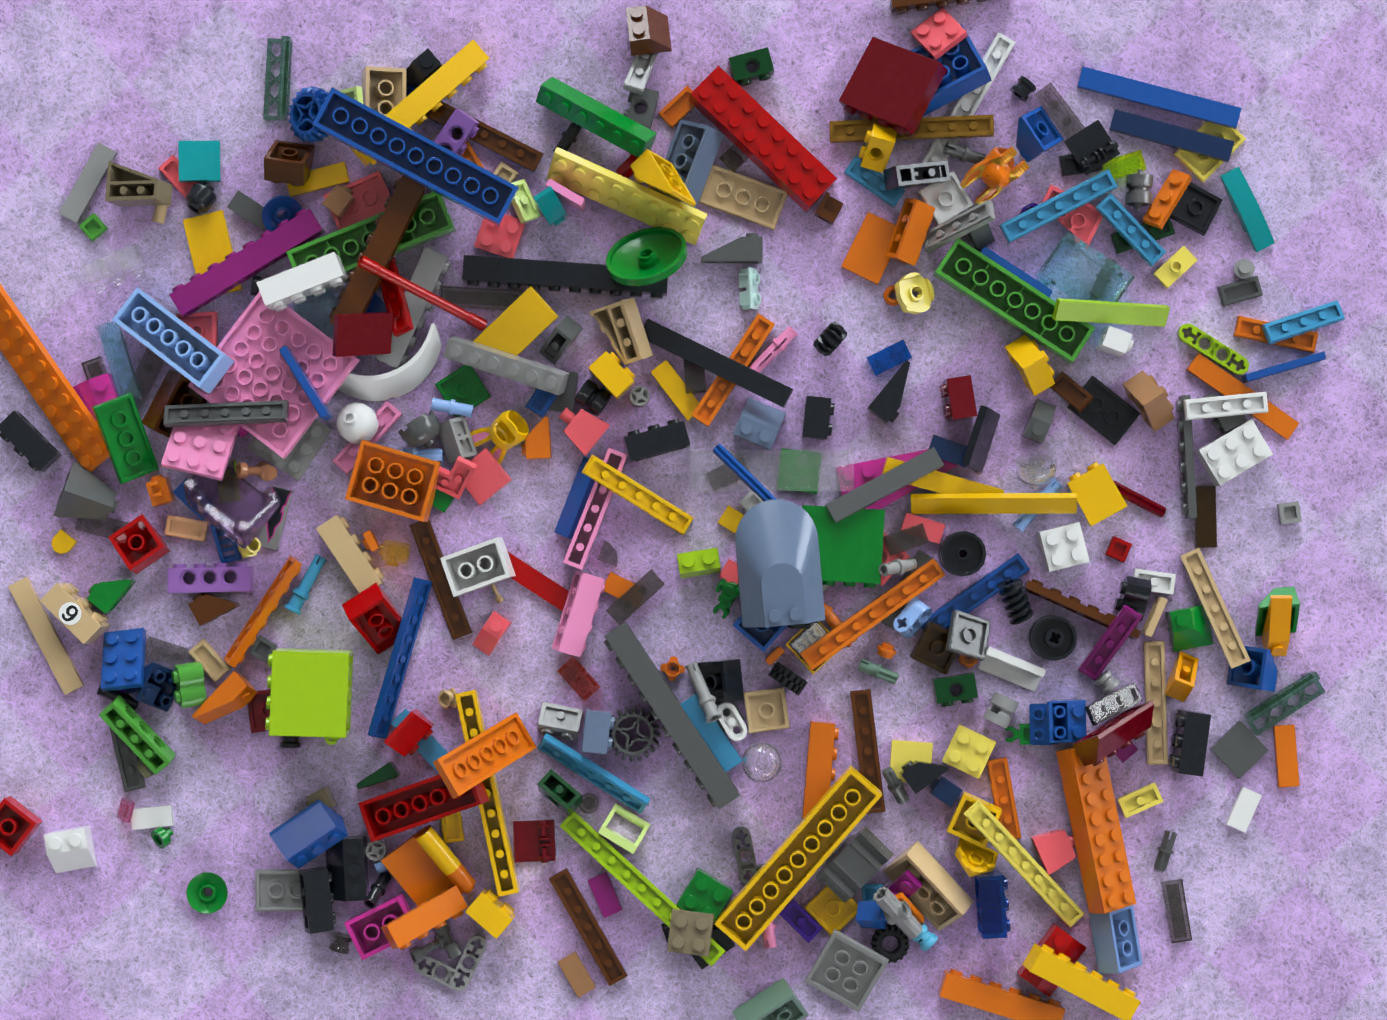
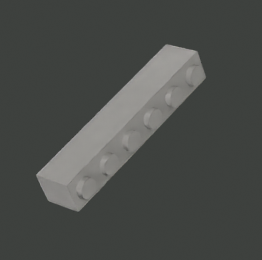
[375,247,451,369]
[443,336,570,395]

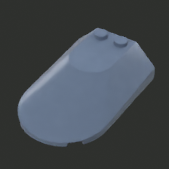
[735,499,825,627]

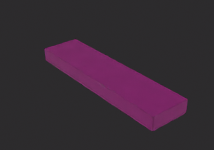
[1078,604,1142,681]

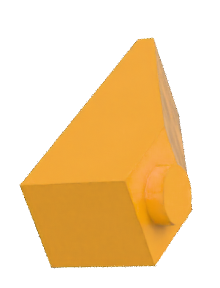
[1262,595,1292,656]

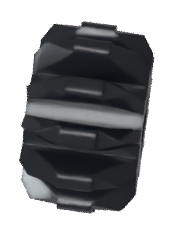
[813,322,847,357]

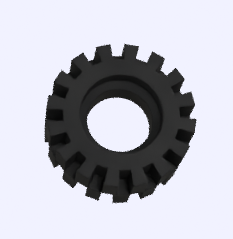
[768,661,808,696]
[871,924,909,963]

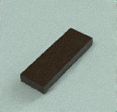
[1194,486,1217,548]

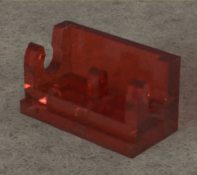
[557,656,601,701]

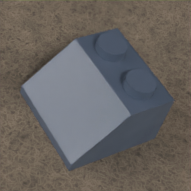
[733,397,786,451]
[581,708,615,754]

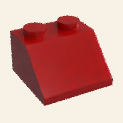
[108,514,170,574]
[384,709,434,757]

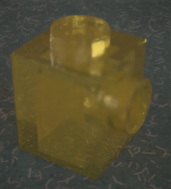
[379,540,411,567]

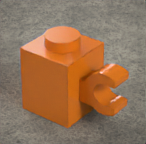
[145,475,176,507]

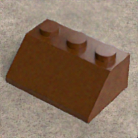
[142,369,207,438]

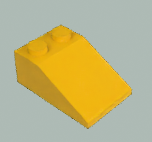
[630,149,696,207]

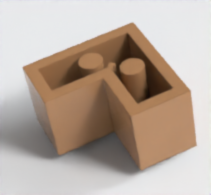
[1122,370,1175,432]

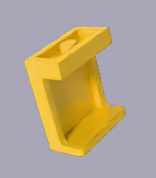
[1066,462,1127,526]

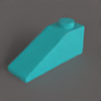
[533,186,567,227]

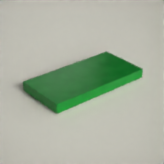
[92,392,159,484]

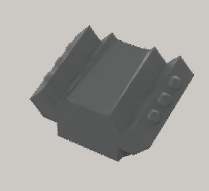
[816,827,893,903]

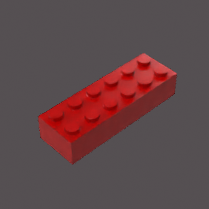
[358,774,490,842]

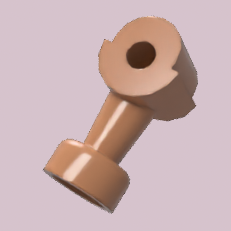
[236,461,277,482]

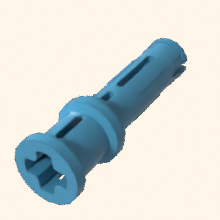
[284,554,327,615]

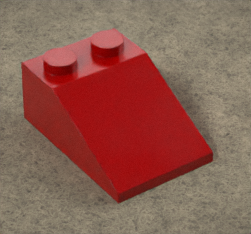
[342,582,402,655]

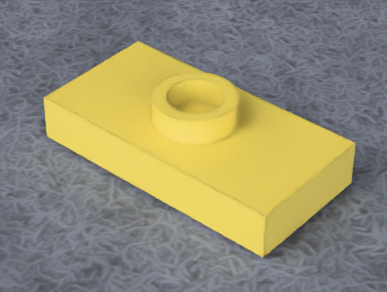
[1153,246,1198,289]

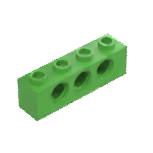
[99,695,176,775]

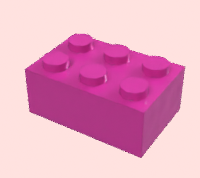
[344,892,411,960]

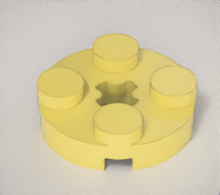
[894,272,935,314]

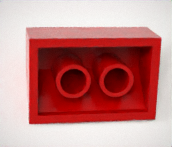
[1017,923,1086,997]

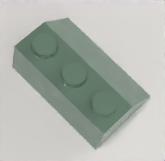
[732,978,809,1020]

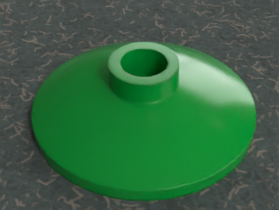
[186,872,228,914]

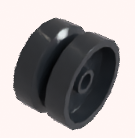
[938,531,986,576]
[1028,615,1077,661]

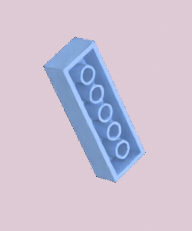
[112,287,234,394]

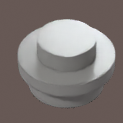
[1234,259,1255,279]

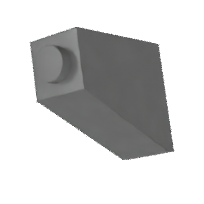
[53,461,118,520]

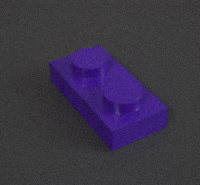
[779,899,823,943]

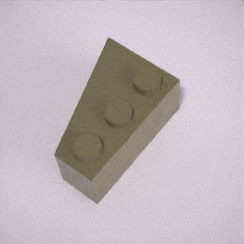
[105,161,173,206]

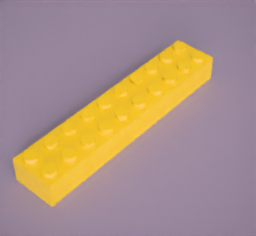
[715,765,882,951]

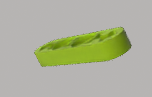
[1177,324,1249,375]

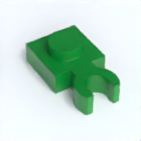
[1005,723,1031,745]

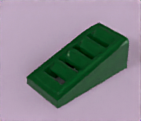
[356,761,401,789]

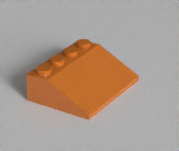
[345,440,441,522]

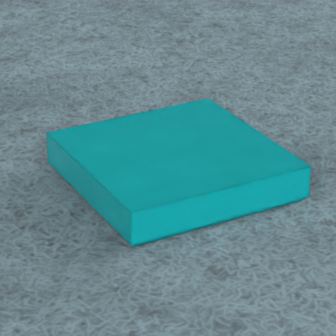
[178,141,221,182]

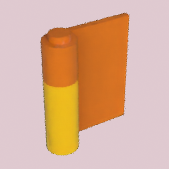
[381,825,476,906]

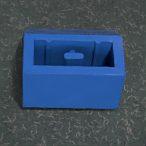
[1047,699,1087,743]

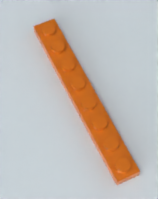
[799,558,945,670]

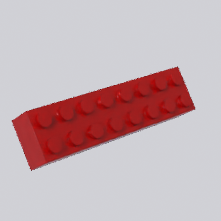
[688,65,837,212]

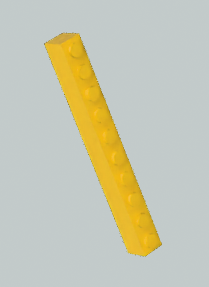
[455,689,520,897]

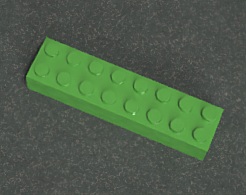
[286,192,456,275]
[933,238,1095,364]

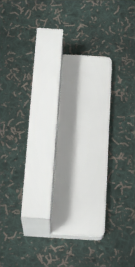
[978,646,1046,691]

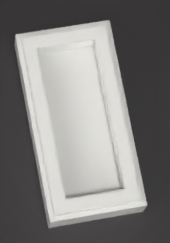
[1225,787,1262,833]
[130,805,174,830]

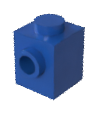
[856,901,887,929]

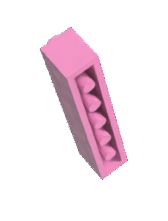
[563,447,628,570]

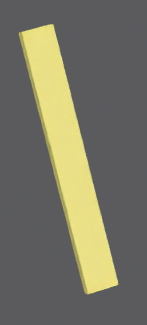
[964,800,1084,928]

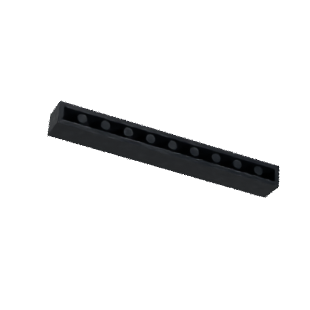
[462,255,668,299]

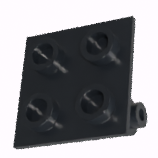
[1064,120,1121,176]

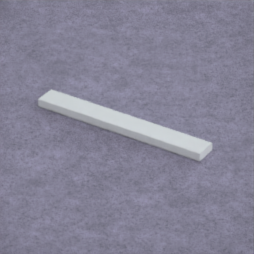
[922,32,1016,163]

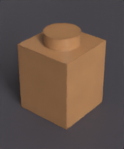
[322,184,356,218]

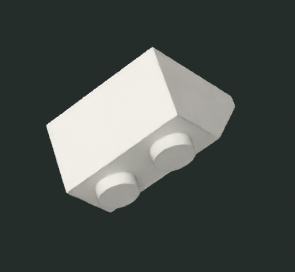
[44,825,97,873]

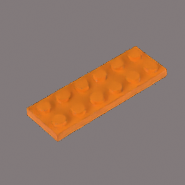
[433,712,537,799]

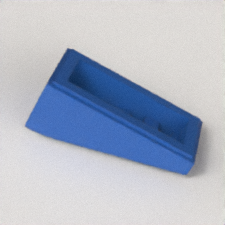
[210,518,242,563]

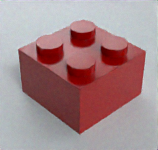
[0,796,43,856]

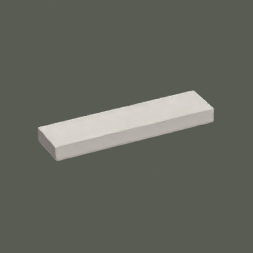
[1183,392,1268,421]

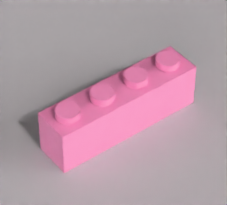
[552,570,605,658]

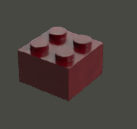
[940,375,977,422]

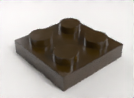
[909,620,957,675]

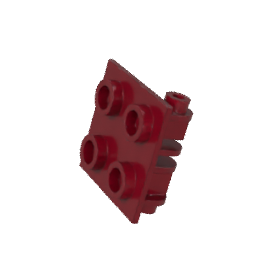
[513,819,556,863]

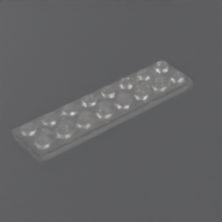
[690,450,854,492]

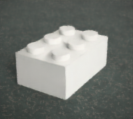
[1194,419,1273,486]
[440,537,516,597]

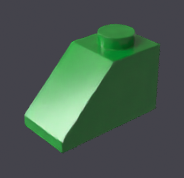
[86,579,135,614]

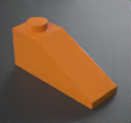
[192,671,258,724]

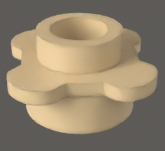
[438,688,457,710]

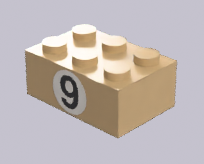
[40,583,110,644]

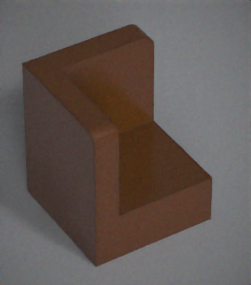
[814,192,843,225]

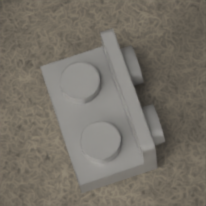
[537,702,583,740]

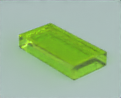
[1102,150,1147,180]

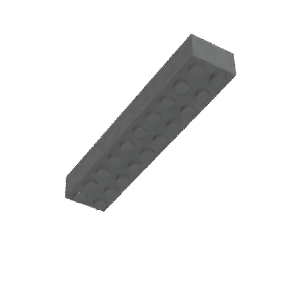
[604,622,740,809]

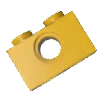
[859,123,897,173]

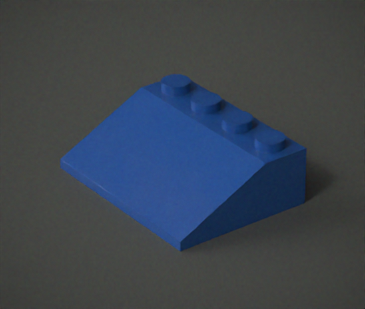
[910,24,992,116]

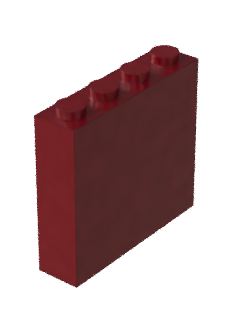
[839,37,947,136]

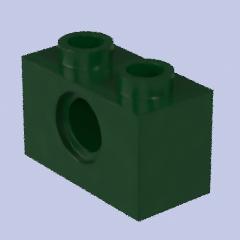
[728,47,774,86]
[932,672,978,707]
[537,769,583,817]

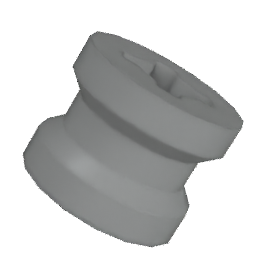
[629,386,650,407]
[1094,670,1120,695]
[365,839,388,861]

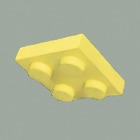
[942,724,997,779]

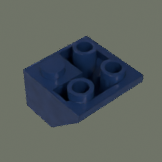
[124,662,176,712]

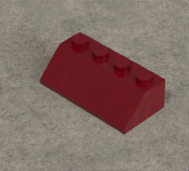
[1072,701,1154,766]

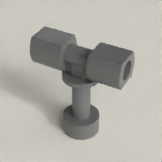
[409,920,463,964]

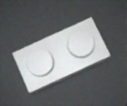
[1133,569,1176,594]

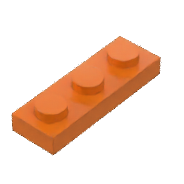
[1142,169,1192,230]

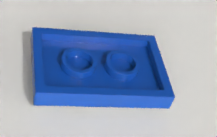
[101,628,146,692]

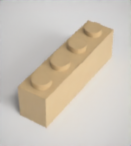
[316,515,384,593]

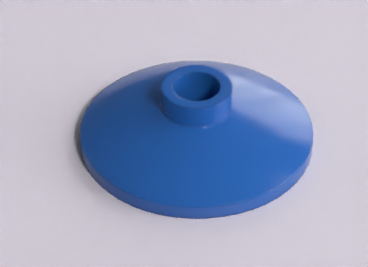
[262,195,302,232]

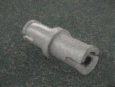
[878,558,917,577]

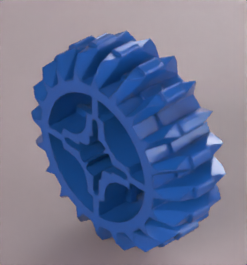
[288,86,329,143]

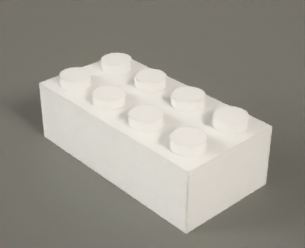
[256,252,348,312]

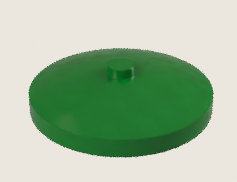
[606,227,688,286]

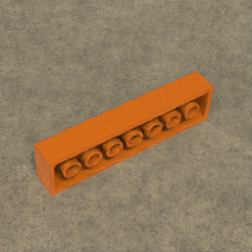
[1056,747,1136,914]

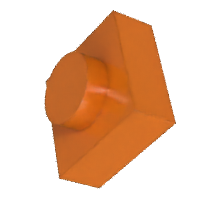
[362,530,381,552]

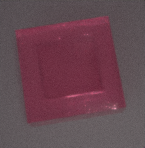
[117,798,135,823]

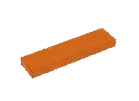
[1233,316,1318,353]
[987,757,1021,839]

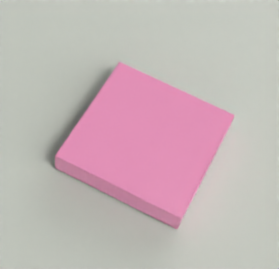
[545,179,586,212]

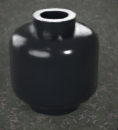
[186,183,217,214]

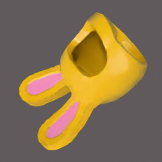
[470,410,529,465]

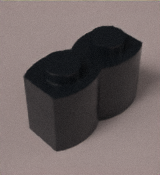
[1114,576,1152,621]

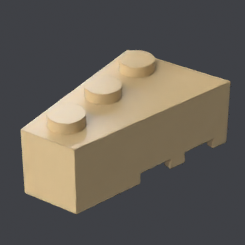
[589,297,653,365]

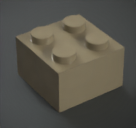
[667,909,715,957]

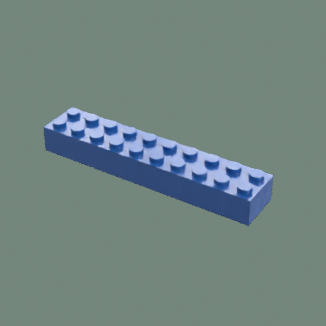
[312,88,519,226]

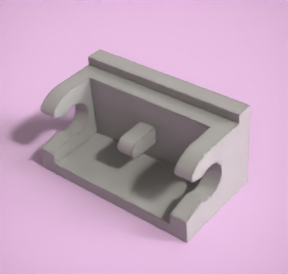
[439,416,477,464]

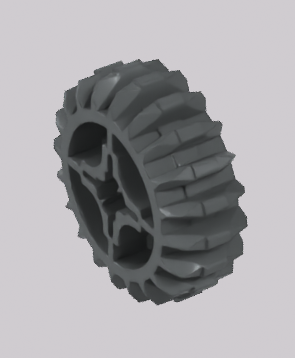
[609,706,661,762]

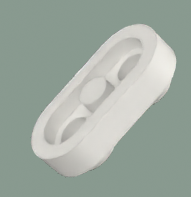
[717,702,747,741]

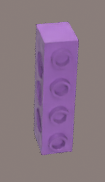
[429,108,480,190]
[167,562,254,593]

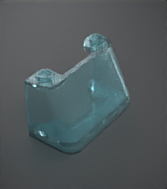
[1035,232,1135,302]

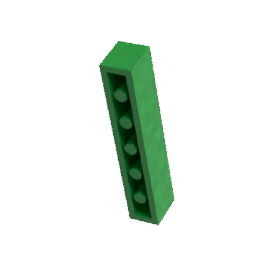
[536,77,657,157]

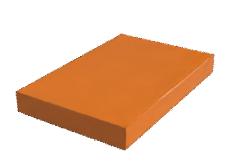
[841,212,896,285]

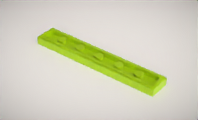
[1052,298,1170,327]

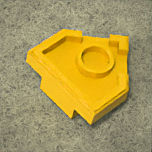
[954,838,998,877]

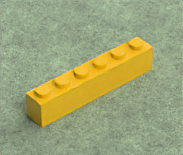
[1022,943,1141,1020]

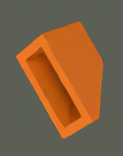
[521,417,552,460]

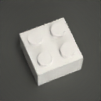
[1036,522,1090,572]

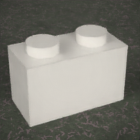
[1096,326,1134,357]

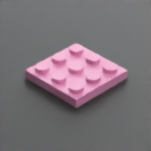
[161,424,240,481]

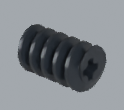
[997,578,1033,625]

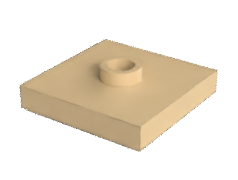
[743,687,790,733]

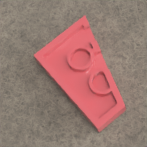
[1041,185,1103,249]

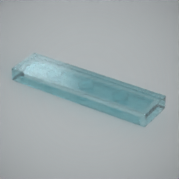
[98,321,142,400]

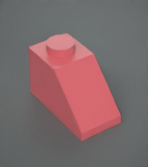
[472,611,512,656]

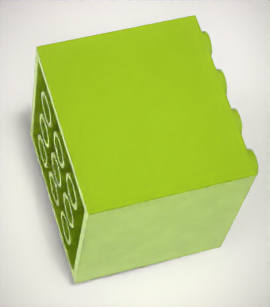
[265,648,353,745]

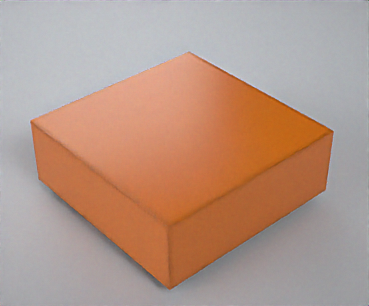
[765,646,785,666]

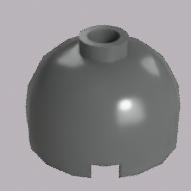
[398,410,440,449]

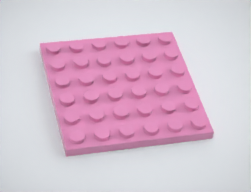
[188,291,360,459]

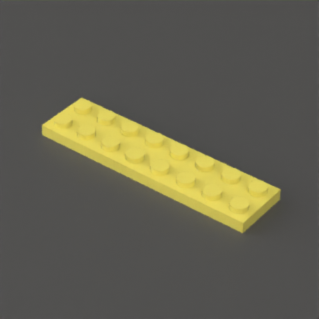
[547,147,707,245]

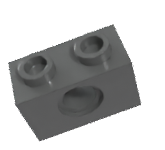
[624,88,659,130]

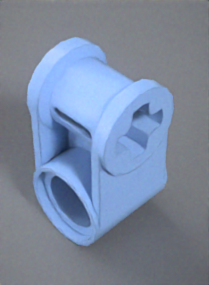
[893,597,932,638]

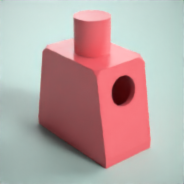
[559,408,610,456]
[1031,829,1076,875]

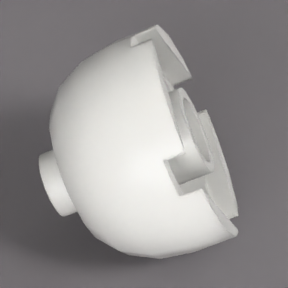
[336,402,379,445]

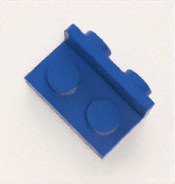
[1029,703,1058,745]

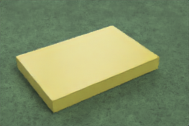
[1174,121,1246,183]

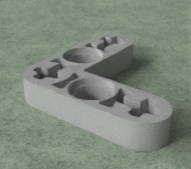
[413,934,487,991]

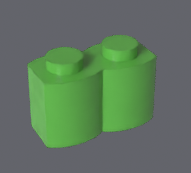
[171,661,206,708]

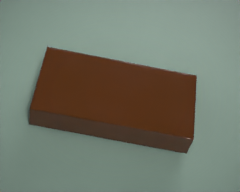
[1049,371,1094,413]

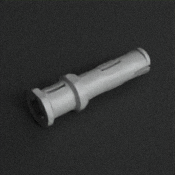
[685,662,723,723]

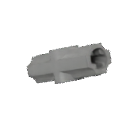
[873,887,922,939]

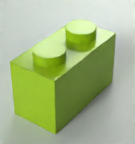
[677,548,721,579]

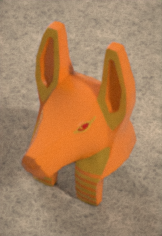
[960,146,1030,205]

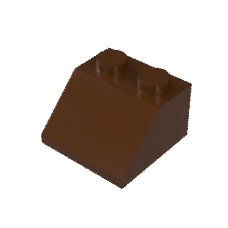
[626,6,672,56]
[264,140,315,186]

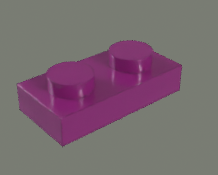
[886,870,923,898]

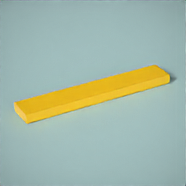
[581,455,694,535]
[881,457,1004,494]

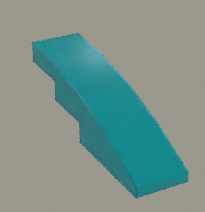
[1220,167,1275,252]

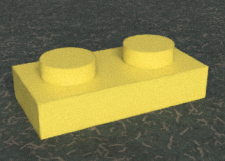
[1117,782,1164,818]

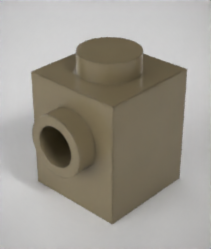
[306,786,337,808]

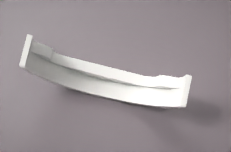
[338,323,442,401]

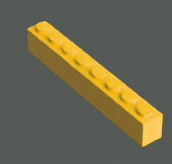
[349,40,489,166]

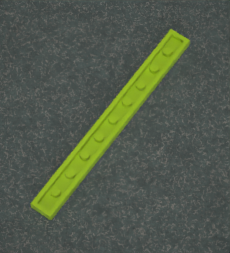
[560,811,726,967]

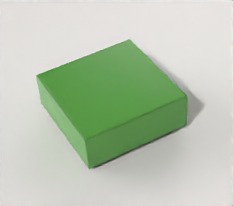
[79,213,108,242]

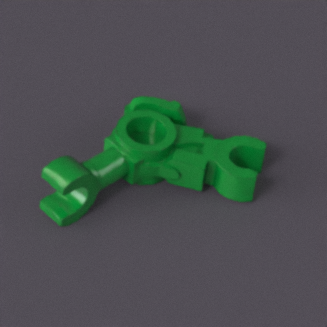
[713,578,740,619]

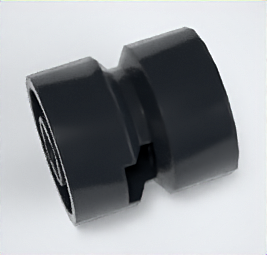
[574,379,612,416]

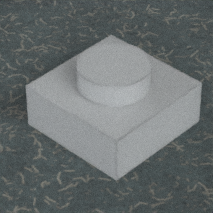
[1277,501,1302,524]

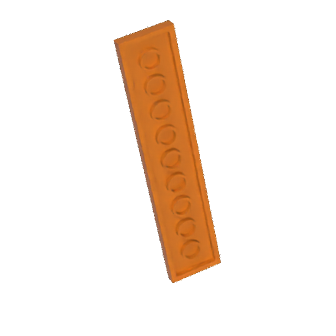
[0,284,110,473]

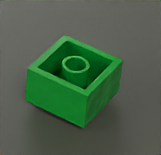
[676,867,733,922]

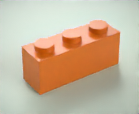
[885,198,936,266]

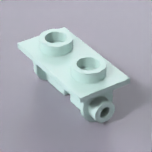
[738,267,761,310]

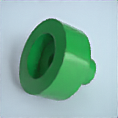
[151,827,173,849]

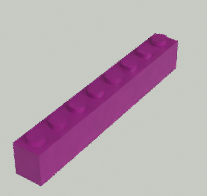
[169,209,325,318]

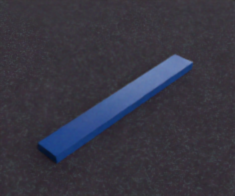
[1077,66,1242,129]
[367,577,432,739]

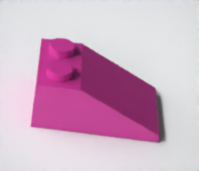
[73,373,120,422]

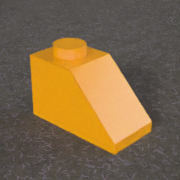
[1165,651,1199,702]

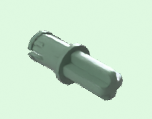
[857,658,899,684]

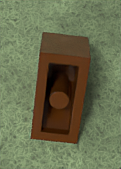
[188,593,239,626]

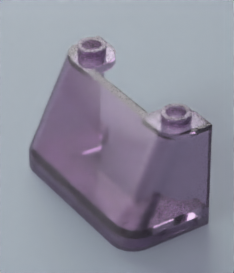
[184,458,280,548]

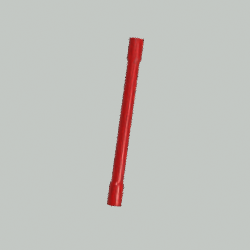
[357,255,488,331]

